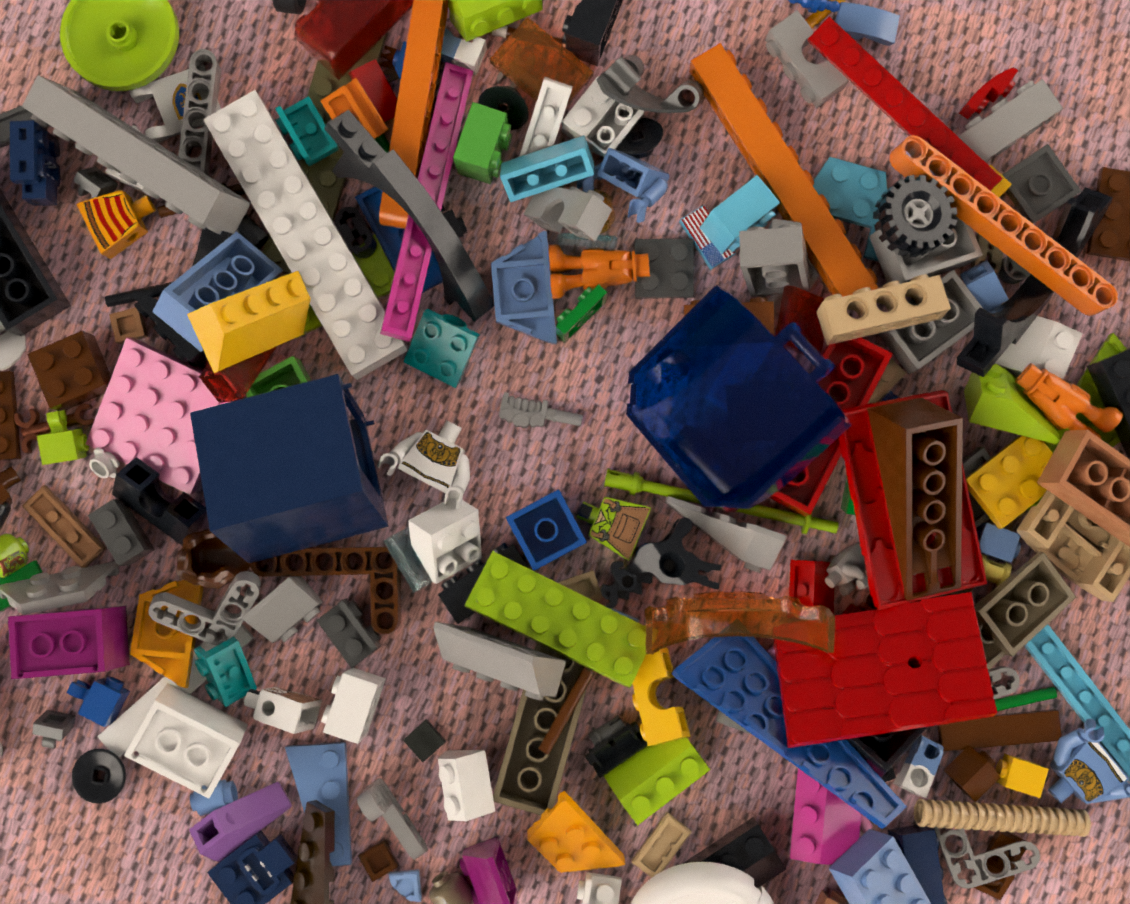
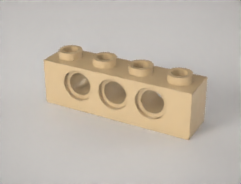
[816,274,951,345]

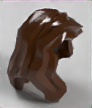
[176,529,251,589]

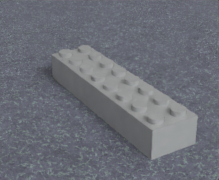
[22,75,251,234]

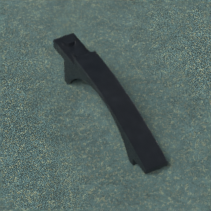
[324,110,494,322]
[957,187,1113,377]

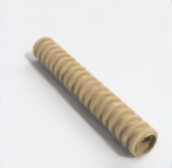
[914,799,1091,837]

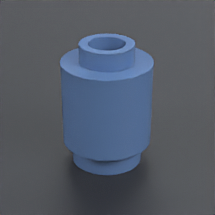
[190,779,238,816]

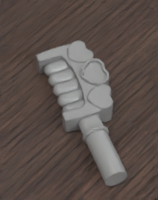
[499,392,583,429]

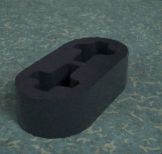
[335,207,377,258]

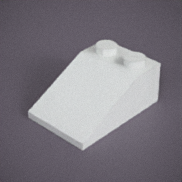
[995,316,1083,379]

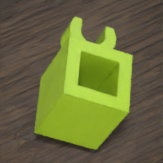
[37,410,89,465]

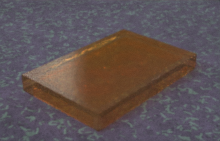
[490,17,594,105]

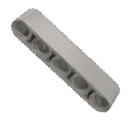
[178,49,221,176]

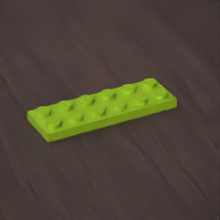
[465,551,656,688]

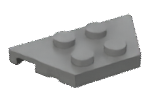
[0,561,119,615]

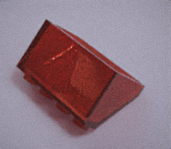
[294,0,414,81]

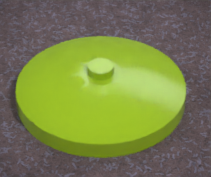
[60,0,179,91]

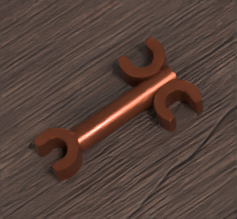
[14,403,95,454]

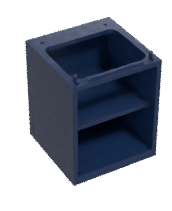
[190,374,389,563]

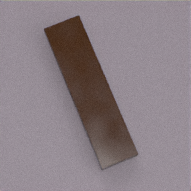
[937,709,1062,751]

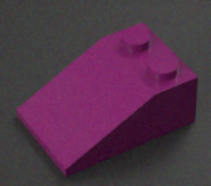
[459,836,518,904]

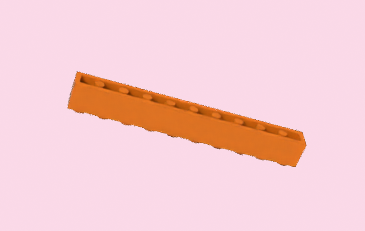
[689,43,879,297]

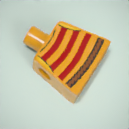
[76,190,156,259]

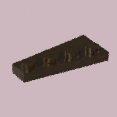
[290,800,335,904]

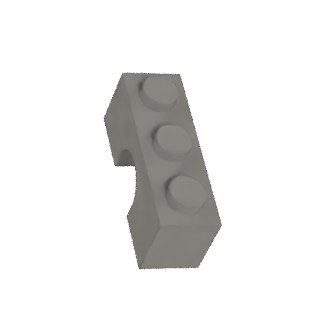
[765,10,849,109]
[524,186,612,241]

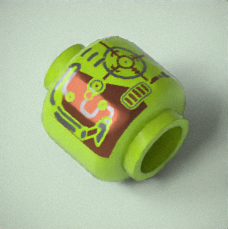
[0,533,29,578]

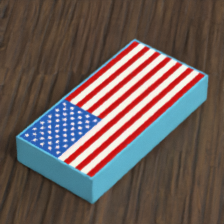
[679,205,736,270]

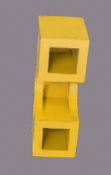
[632,647,691,746]

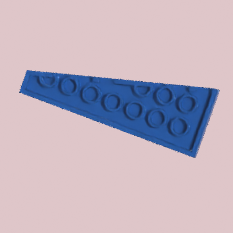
[671,619,907,829]

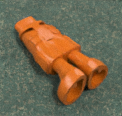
[549,244,650,299]
[1015,363,1123,439]

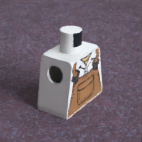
[244,687,322,734]

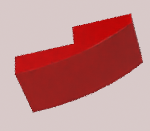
[959,67,1018,119]

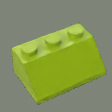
[448,0,543,42]
[604,738,710,826]

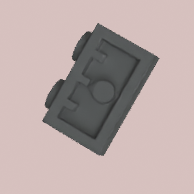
[316,598,381,668]

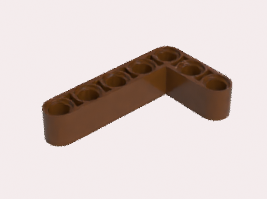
[250,547,401,635]

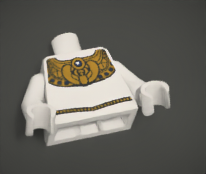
[377,420,470,509]

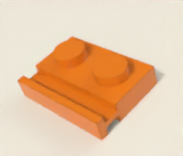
[320,78,389,139]

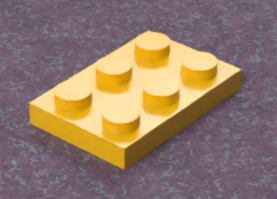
[966,435,1053,529]

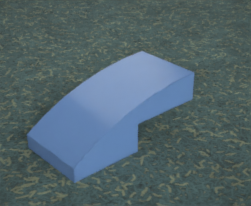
[835,2,900,46]

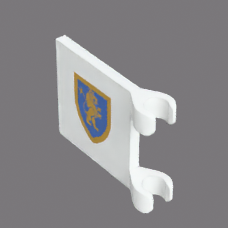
[129,64,221,143]

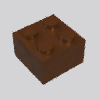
[27,331,111,411]

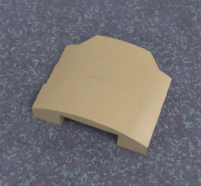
[1016,490,1130,602]

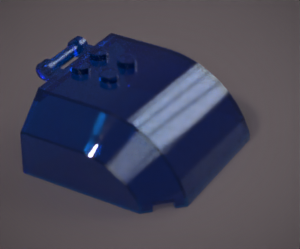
[626,285,852,509]

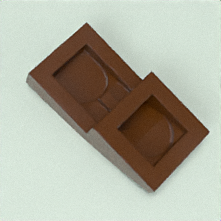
[974,830,1026,900]

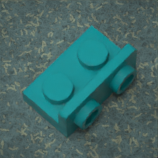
[194,637,257,707]

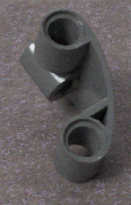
[596,55,704,113]

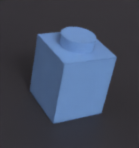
[960,260,1009,311]
[976,522,1021,563]

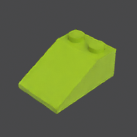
[964,364,1060,444]

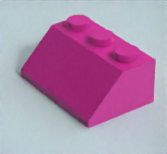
[790,768,862,864]

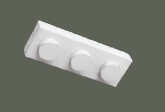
[519,77,573,157]

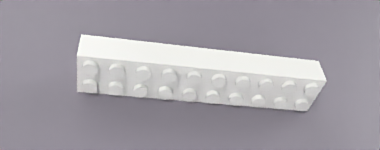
[203,90,408,380]

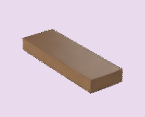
[22,485,106,568]

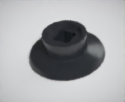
[478,86,529,130]
[616,118,663,159]
[72,749,126,804]

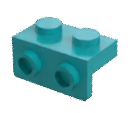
[275,96,340,167]

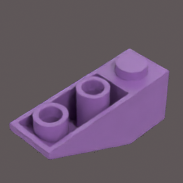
[189,782,292,862]

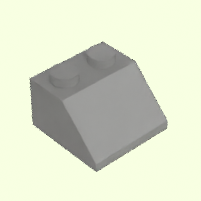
[242,576,324,643]

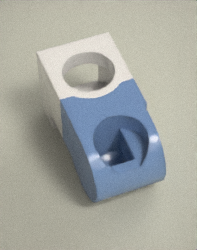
[440,29,487,75]
[893,735,944,798]

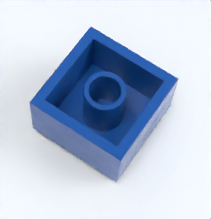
[506,489,587,571]

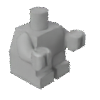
[825,542,869,596]

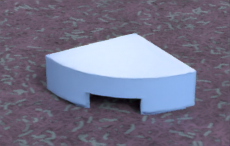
[388,869,422,902]

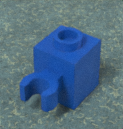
[66,676,130,727]

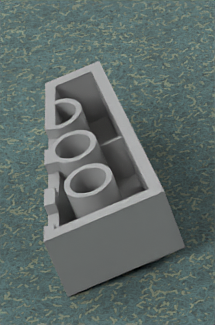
[958,79,1063,163]

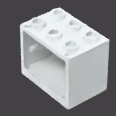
[124,683,248,798]

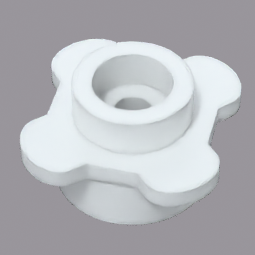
[89,448,120,478]

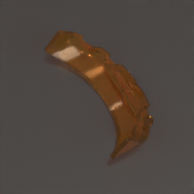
[644,591,835,654]

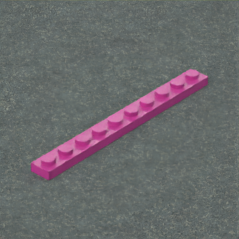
[380,62,473,342]

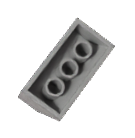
[433,622,566,700]

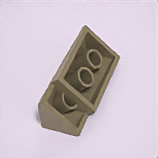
[974,551,1076,670]

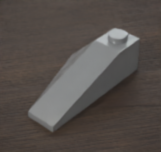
[664,496,787,573]

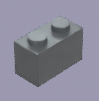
[88,499,155,566]

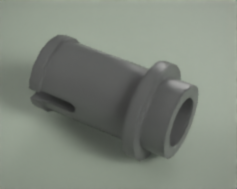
[588,715,625,746]

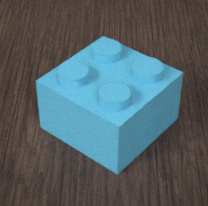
[700,175,780,254]

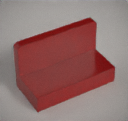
[788,560,835,621]

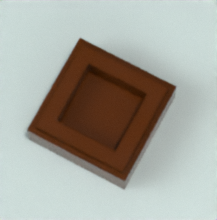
[358,839,399,882]

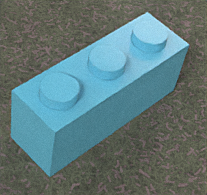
[500,135,594,202]

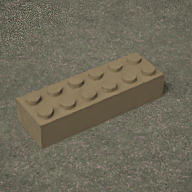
[493,642,592,815]

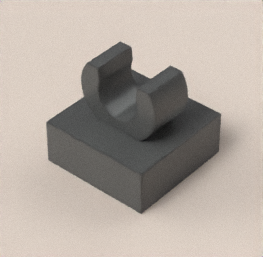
[74,167,118,198]
[32,710,75,749]

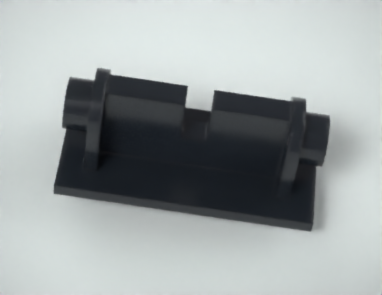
[585,721,648,778]

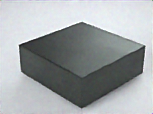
[403,719,446,762]

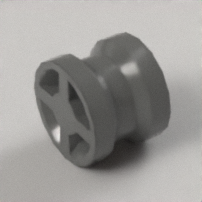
[998,256,1030,284]

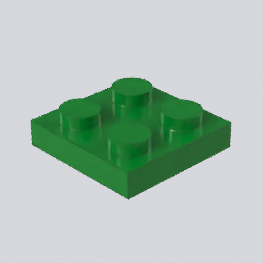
[556,284,607,344]

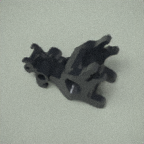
[600,518,721,608]

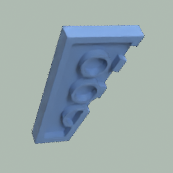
[285,742,352,866]

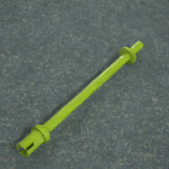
[604,468,839,534]

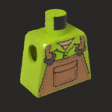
[576,497,651,561]

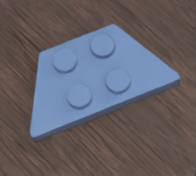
[491,231,557,344]

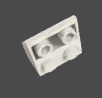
[562,76,644,157]
[408,499,482,584]

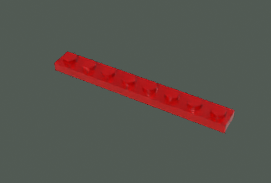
[808,16,1003,191]

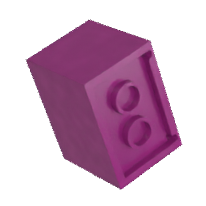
[8,605,130,679]

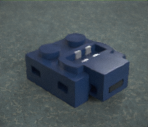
[10,120,61,206]
[207,831,298,904]

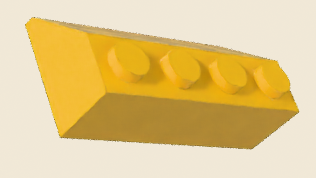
[187,271,311,373]

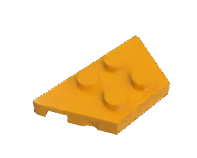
[130,579,204,688]
[527,791,626,873]

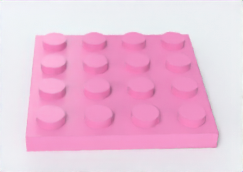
[85,337,238,495]

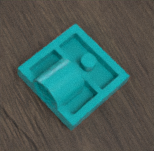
[403,308,480,388]

